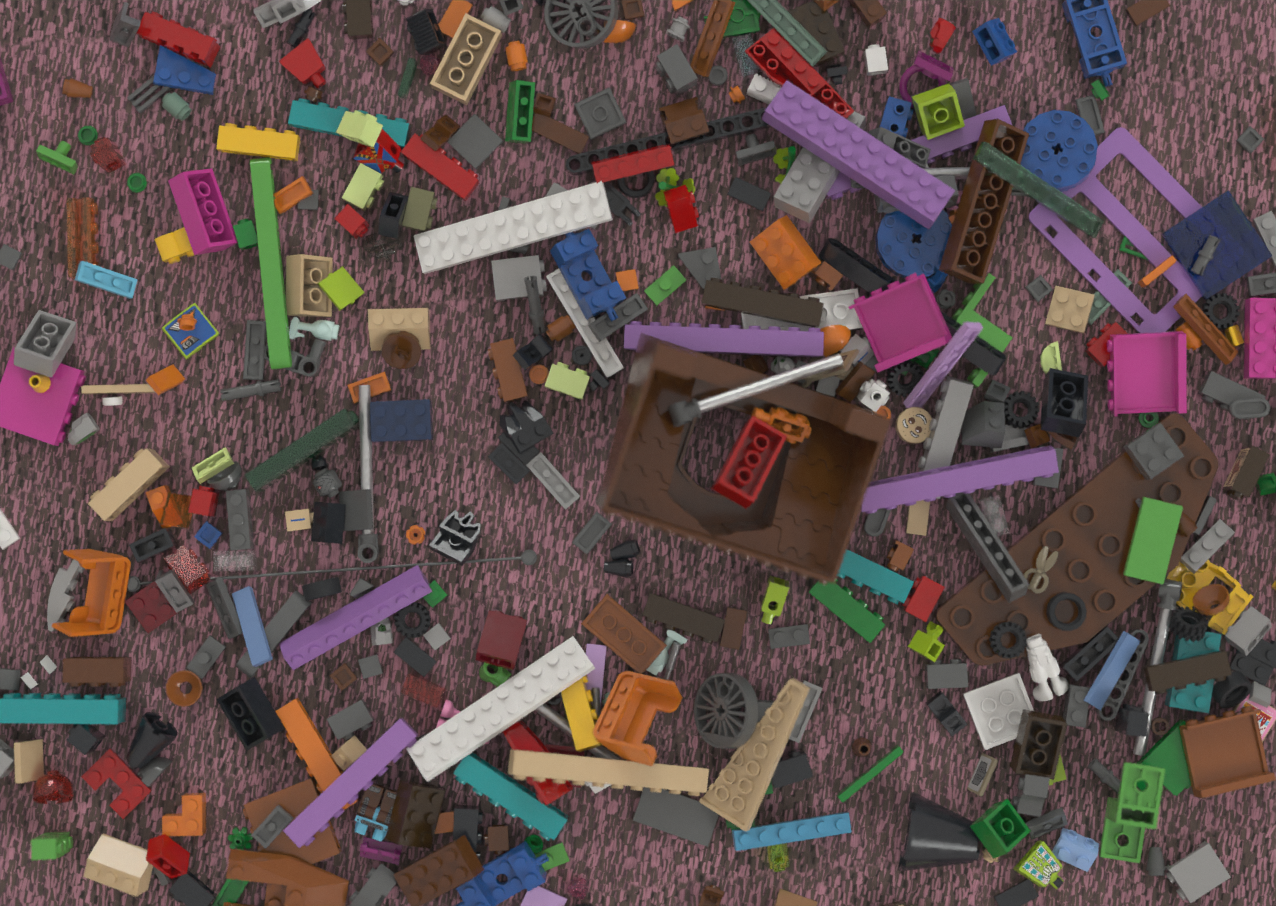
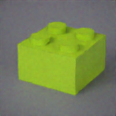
[912,83,965,140]

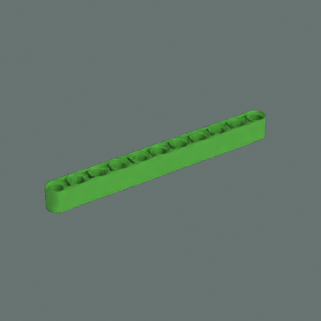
[250,157,292,369]

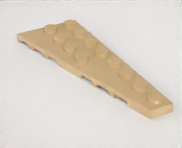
[699,678,810,831]

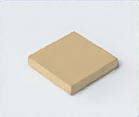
[14,739,44,783]

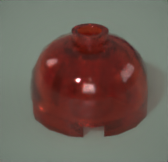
[33,770,74,804]

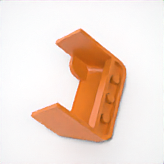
[52,549,131,637]

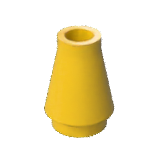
[29,373,51,393]

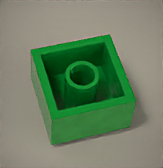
[970,799,1031,859]

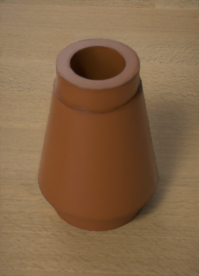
[62,78,93,98]

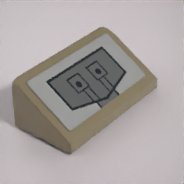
[967,753,998,797]

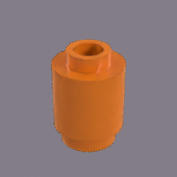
[505,41,528,71]
[1175,322,1203,351]

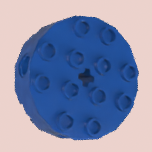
[1020,110,1098,193]
[875,210,952,278]

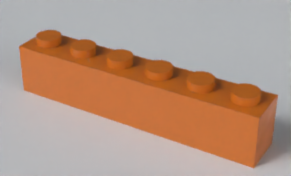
[275,698,359,810]

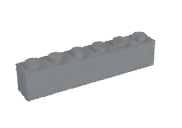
[918,376,974,499]

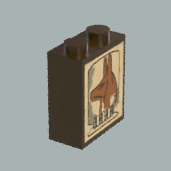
[1222,446,1270,500]

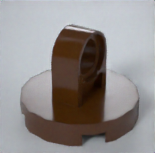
[382,331,422,369]

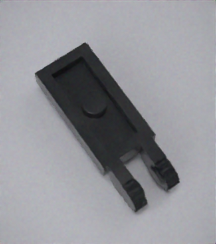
[603,181,641,226]

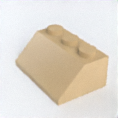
[286,254,333,317]
[368,308,430,351]
[84,833,153,897]

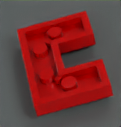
[81,748,153,819]

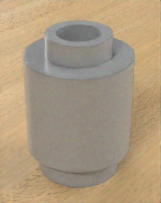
[481,6,511,33]

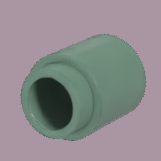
[162,92,192,121]

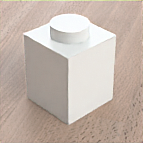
[864,44,888,76]

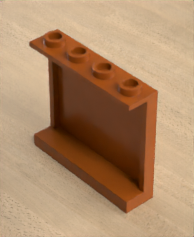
[1179,706,1276,798]
[243,777,342,864]

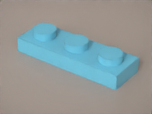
[75,261,138,299]

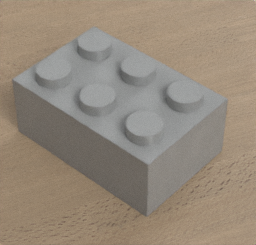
[14,310,76,378]

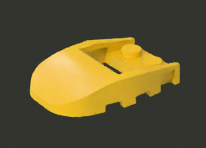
[1166,560,1253,635]

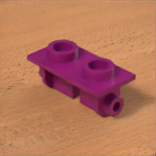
[360,837,403,865]

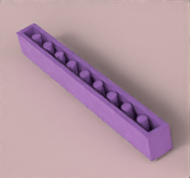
[826,105,1013,200]
[624,321,824,357]
[860,445,1059,514]

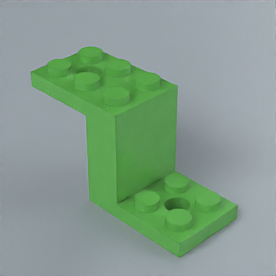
[951,273,1013,389]
[1099,762,1165,863]

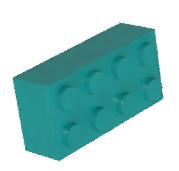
[1165,632,1222,713]

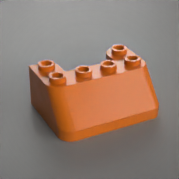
[593,671,682,766]

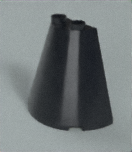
[898,792,980,871]

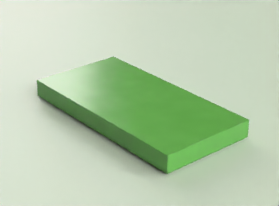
[1123,497,1183,584]

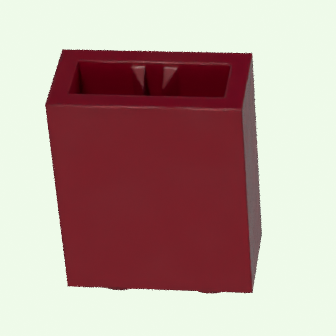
[475,610,527,670]

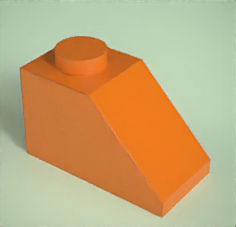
[145,485,182,529]

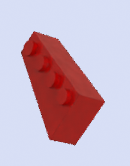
[136,11,220,68]

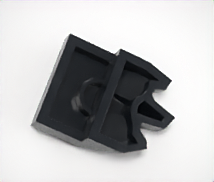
[499,400,554,453]
[429,510,480,566]

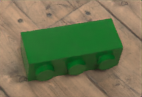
[505,80,535,144]

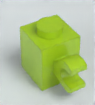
[908,621,945,662]

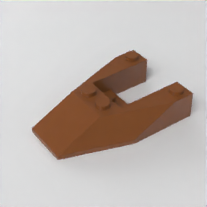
[223,849,349,906]

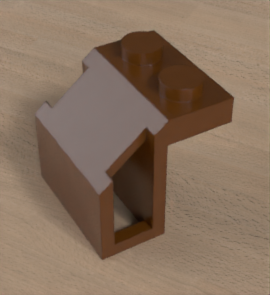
[659,97,709,144]

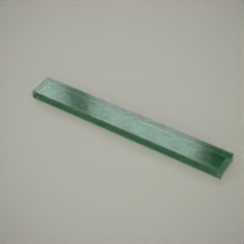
[973,142,1104,238]

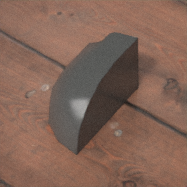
[137,757,173,787]

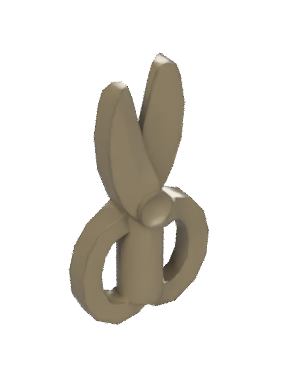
[1024,546,1058,593]

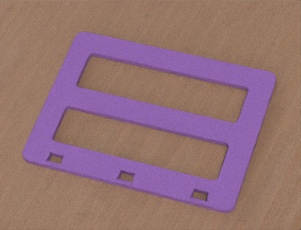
[1028,127,1243,333]

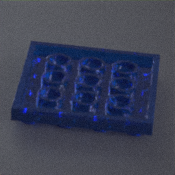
[1161,190,1272,300]

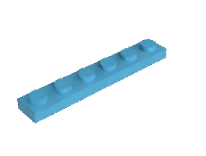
[732,812,851,851]

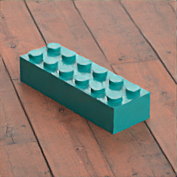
[0,693,126,724]
[453,752,568,840]

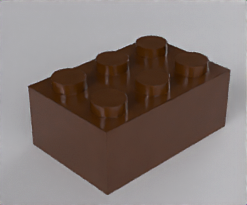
[63,657,132,687]

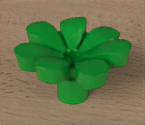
[228,827,254,850]

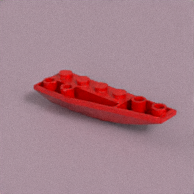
[745,28,854,119]
[502,719,573,805]

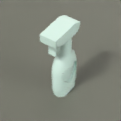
[289,317,339,341]
[647,629,688,676]

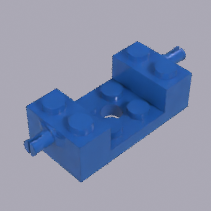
[1062,0,1127,87]
[550,229,626,322]
[455,841,549,906]

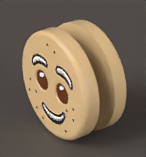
[895,407,932,444]

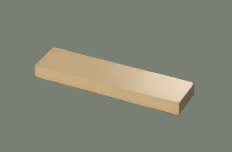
[81,384,165,394]

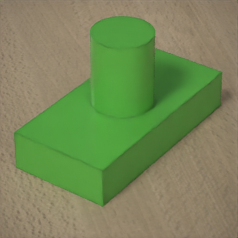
[36,141,78,175]
[644,265,687,306]
[535,842,570,871]

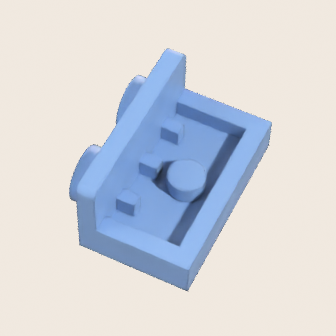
[1052,827,1099,872]

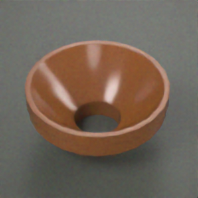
[1193,584,1230,616]
[166,670,203,707]

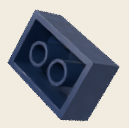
[370,399,433,443]

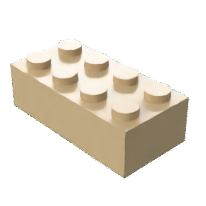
[430,13,502,105]
[88,448,170,521]

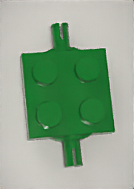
[704,0,761,38]

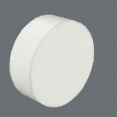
[102,396,123,406]

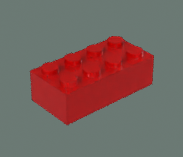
[711,416,787,509]

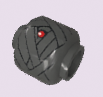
[312,468,342,499]

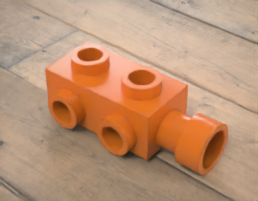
[751,407,811,444]

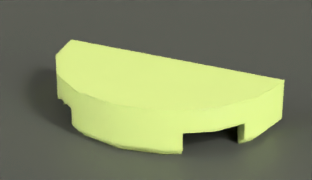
[1040,341,1062,375]

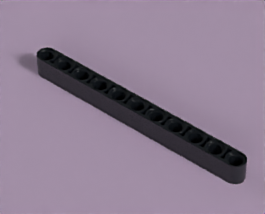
[566,108,771,176]
[818,238,1007,376]

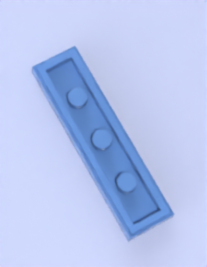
[232,586,273,667]
[1084,631,1140,710]

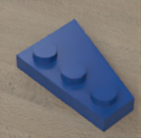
[153,45,216,95]

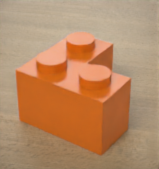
[162,793,206,836]

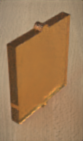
[160,492,194,528]

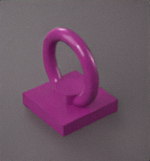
[899,50,954,108]

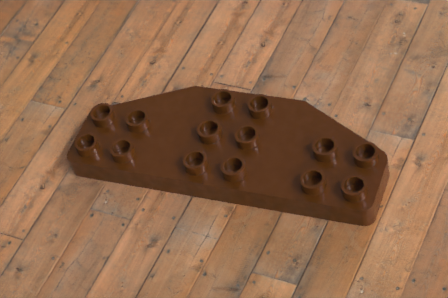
[934,413,1218,666]

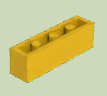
[216,123,300,161]
[561,675,602,752]

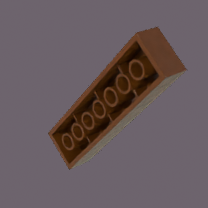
[939,119,1029,284]

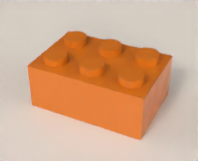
[750,215,821,290]

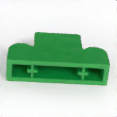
[1136,719,1192,796]

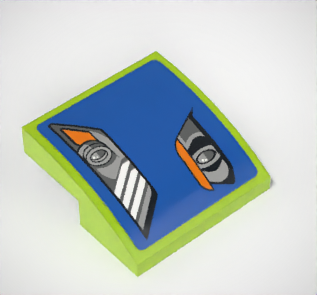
[162,303,219,360]

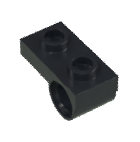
[513,334,554,370]

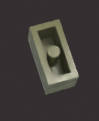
[402,187,438,232]

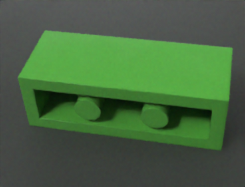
[31,832,73,860]

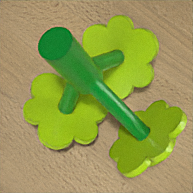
[773,146,797,184]
[655,167,695,207]

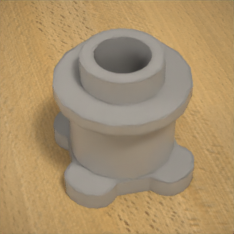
[666,16,690,42]

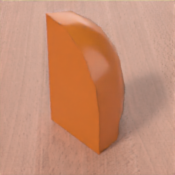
[604,20,636,43]
[820,325,851,357]

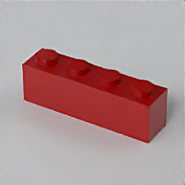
[401,133,480,201]
[591,144,674,184]

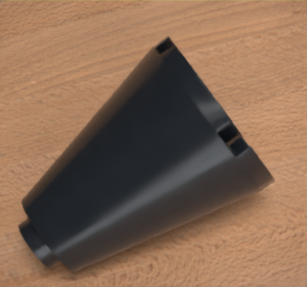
[126,712,178,769]

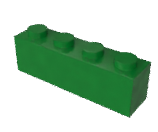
[808,579,885,643]

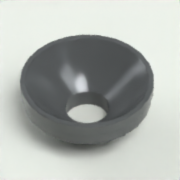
[208,461,242,491]

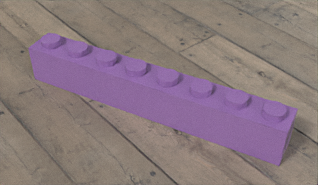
[279,565,432,670]
[283,717,419,848]

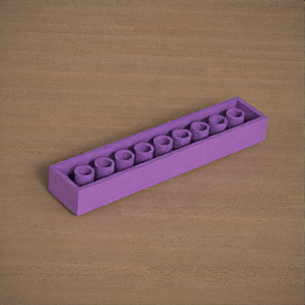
[762,80,955,229]

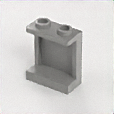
[491,255,547,302]
[1165,841,1231,903]

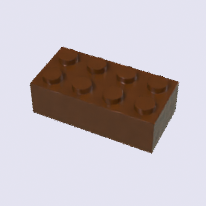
[394,835,484,906]

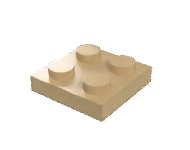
[1045,286,1095,334]

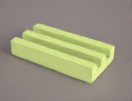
[192,447,234,484]

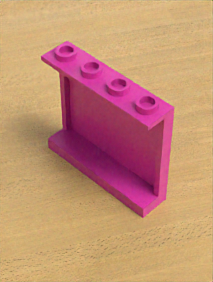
[849,273,952,373]
[1107,331,1187,417]
[0,347,86,446]

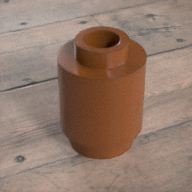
[546,315,576,343]

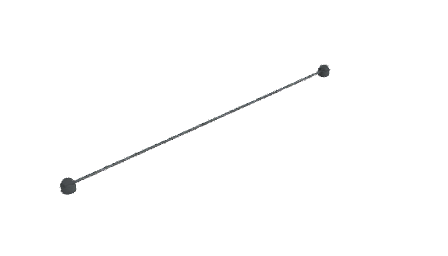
[127,550,537,592]

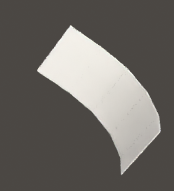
[20,655,57,690]

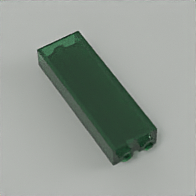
[245,408,360,492]

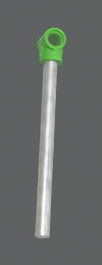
[479,663,620,760]

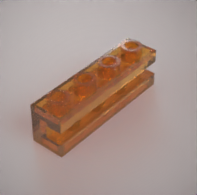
[66,197,99,279]

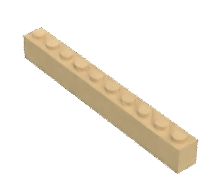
[508,749,709,796]

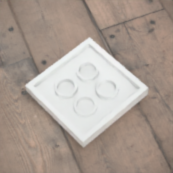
[963,673,1034,750]

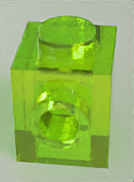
[766,843,790,872]

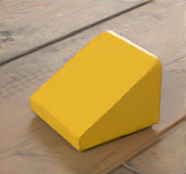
[1224,325,1244,346]

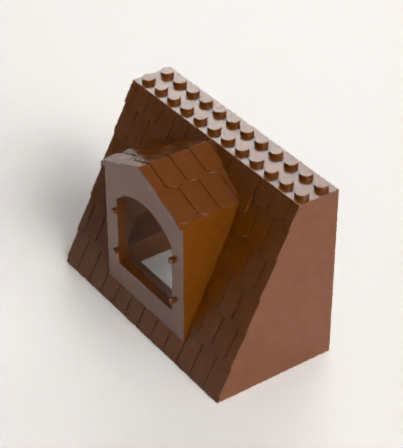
[597,333,891,585]

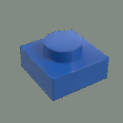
[194,521,223,549]

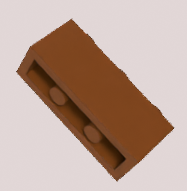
[488,338,528,402]

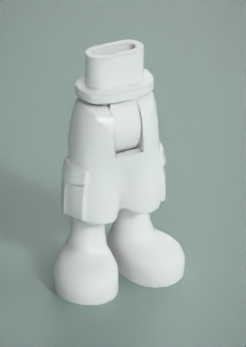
[1026,634,1069,701]

